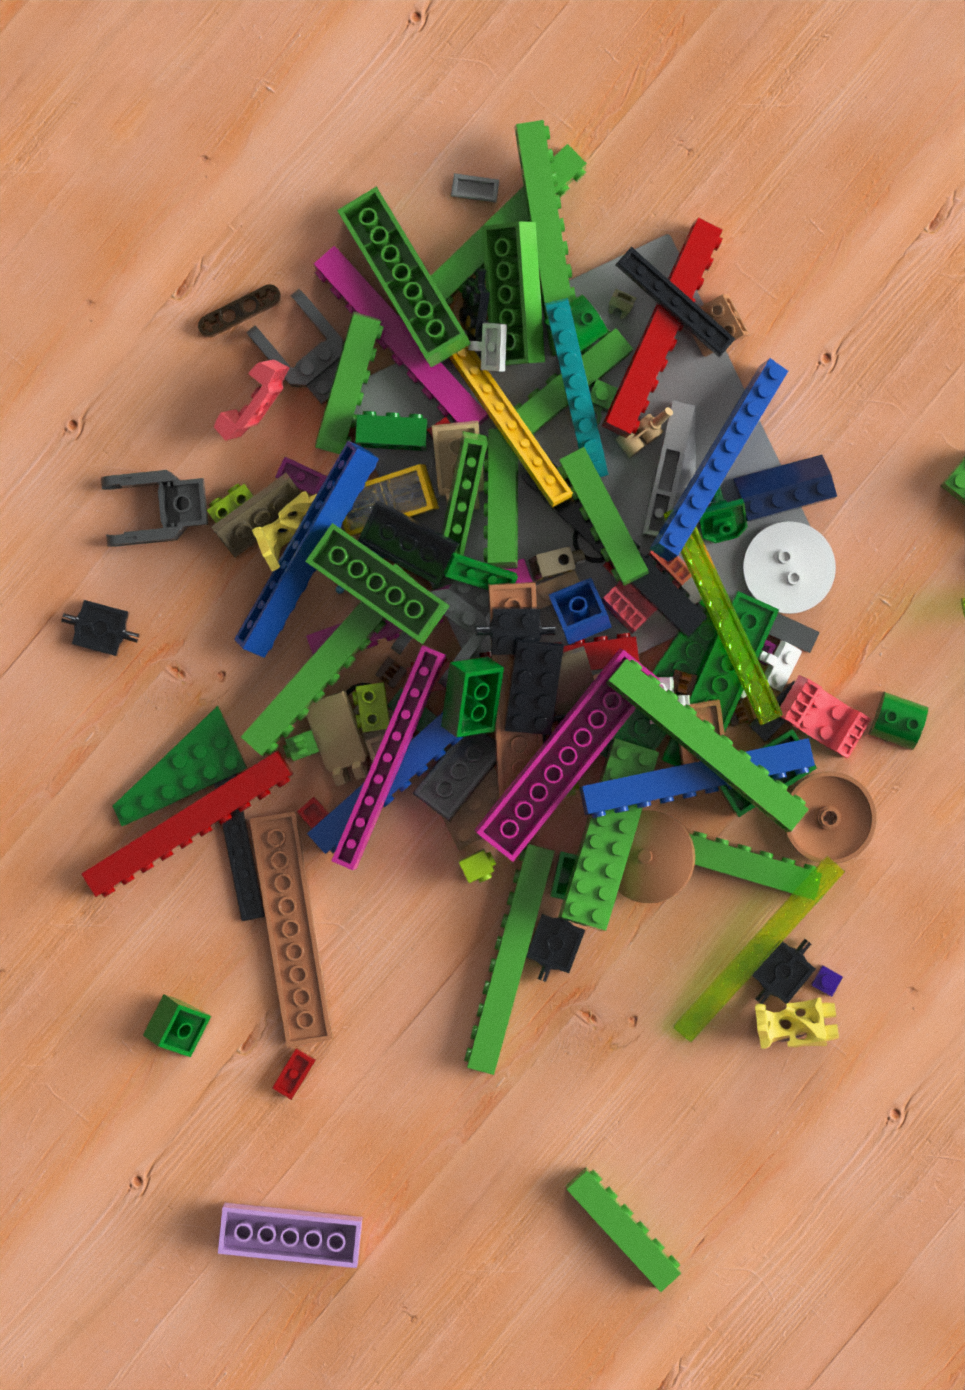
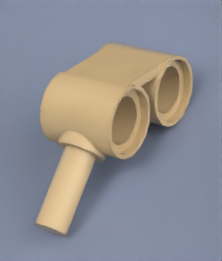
[615,407,673,458]

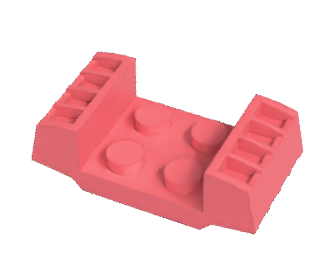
[214,359,289,441]
[601,551,694,634]
[775,675,871,759]

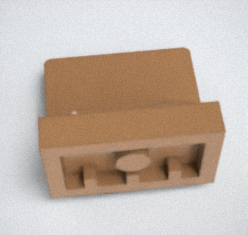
[691,294,750,357]

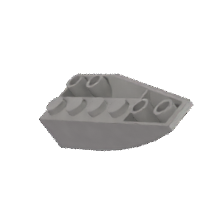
[641,401,696,545]

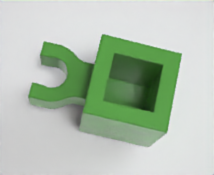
[590,379,618,425]
[283,730,320,761]

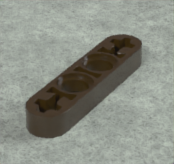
[198,284,281,337]

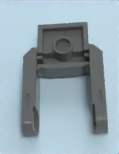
[246,289,344,404]
[101,470,208,547]
[391,580,489,688]

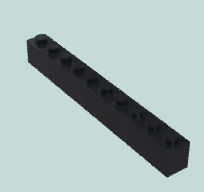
[521,460,707,639]

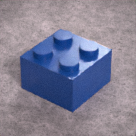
[549,578,612,645]

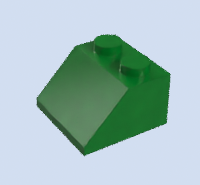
[143,994,211,1057]

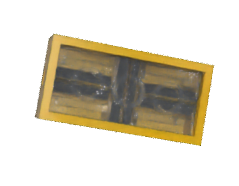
[343,464,439,536]

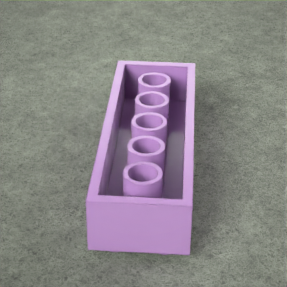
[218,1203,363,1268]

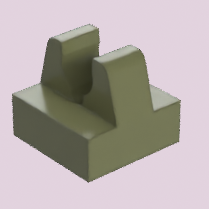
[608,289,637,319]

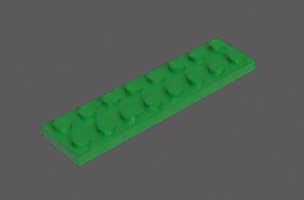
[661,591,780,766]
[600,599,725,758]

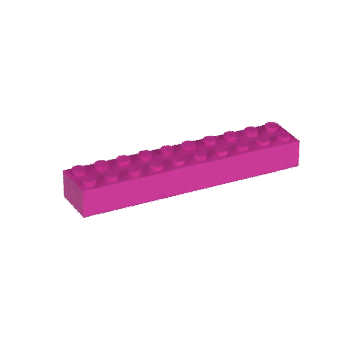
[474,649,659,862]

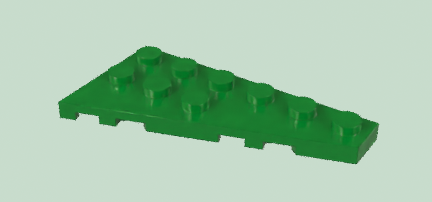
[112,706,247,827]

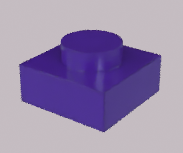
[811,965,843,997]

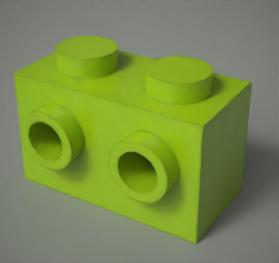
[207,483,253,523]
[353,682,390,732]
[459,849,496,883]

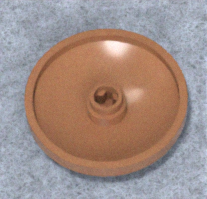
[785,772,876,864]
[618,811,695,903]

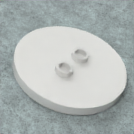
[743,521,836,614]

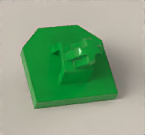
[699,487,748,544]

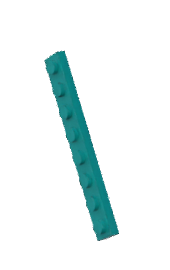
[545,298,609,477]

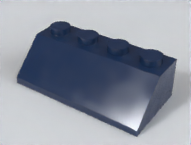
[733,455,837,523]

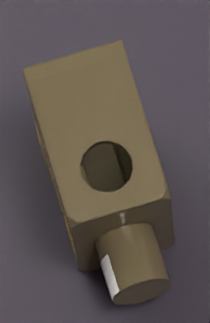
[528,546,585,582]

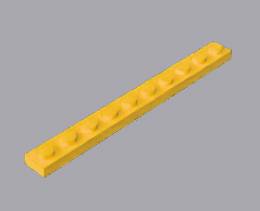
[449,346,573,507]

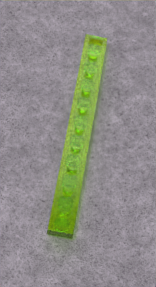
[663,509,783,725]
[673,855,845,1042]

